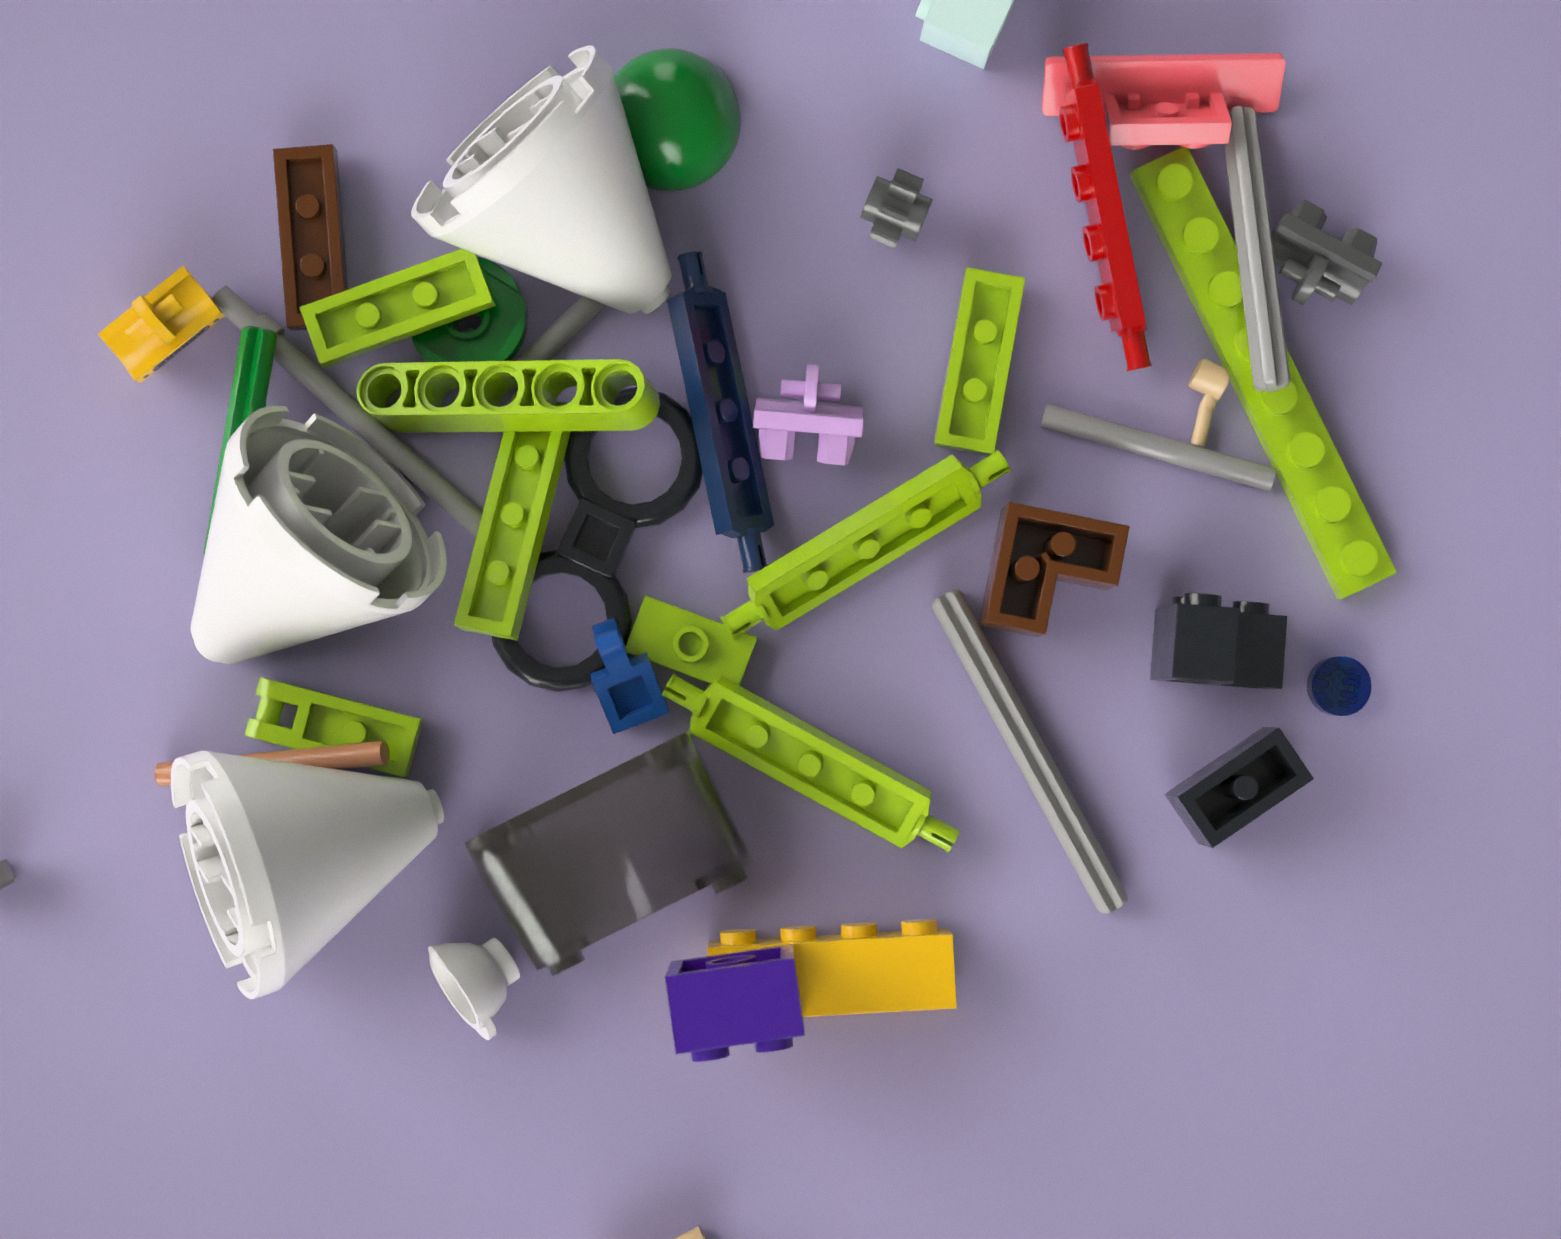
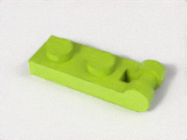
[244,677,424,778]

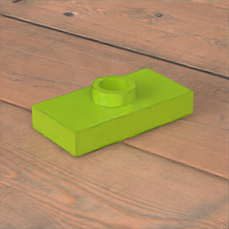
[626,595,758,686]

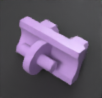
[753,364,864,466]

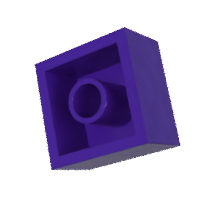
[665,944,805,1062]

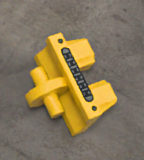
[98,266,225,383]

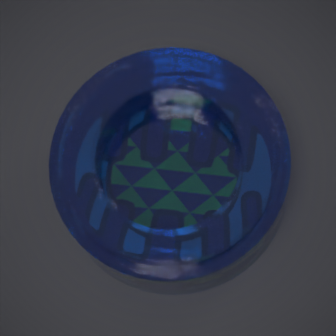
[1307,656,1372,716]

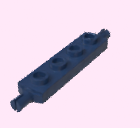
[667,251,774,573]

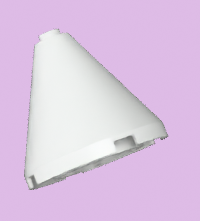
[411,45,672,314]
[191,406,447,664]
[171,750,444,999]

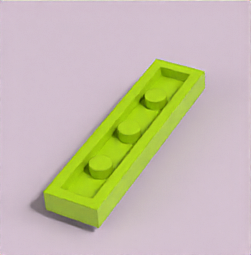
[454,394,571,641]

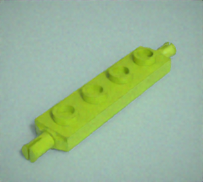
[720,450,1011,639]
[662,673,960,853]

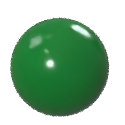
[614,48,741,191]

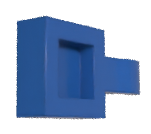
[590,618,670,734]

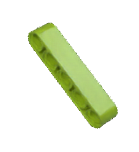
[356,359,660,433]

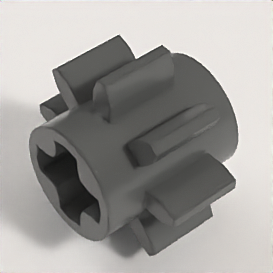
[860,168,933,249]

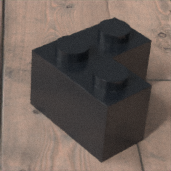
[1150,593,1287,690]

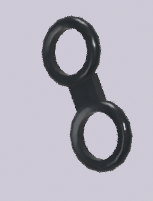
[491,387,703,692]

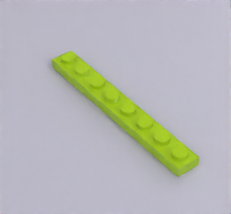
[1130,147,1397,600]

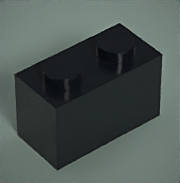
[1164,727,1314,848]

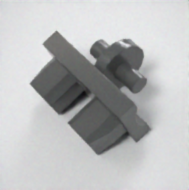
[1272,200,1382,305]

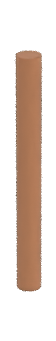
[154,741,390,786]

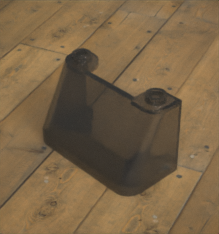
[464,731,754,976]

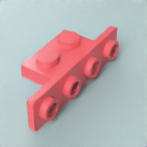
[1041,53,1286,150]

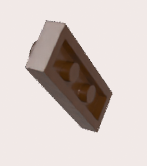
[273,144,348,331]

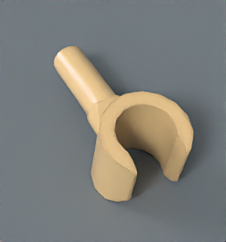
[1187,359,1229,447]

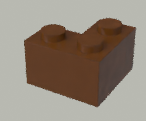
[979,502,1130,637]

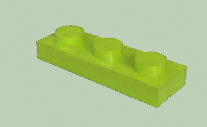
[299,248,495,368]
[933,267,1025,456]

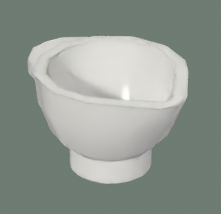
[428,938,520,1040]

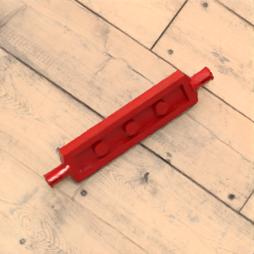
[1059,43,1152,371]

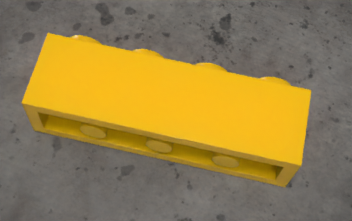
[707,919,957,1017]

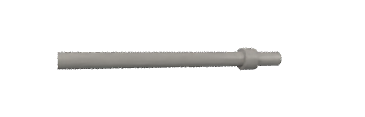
[212,286,482,538]

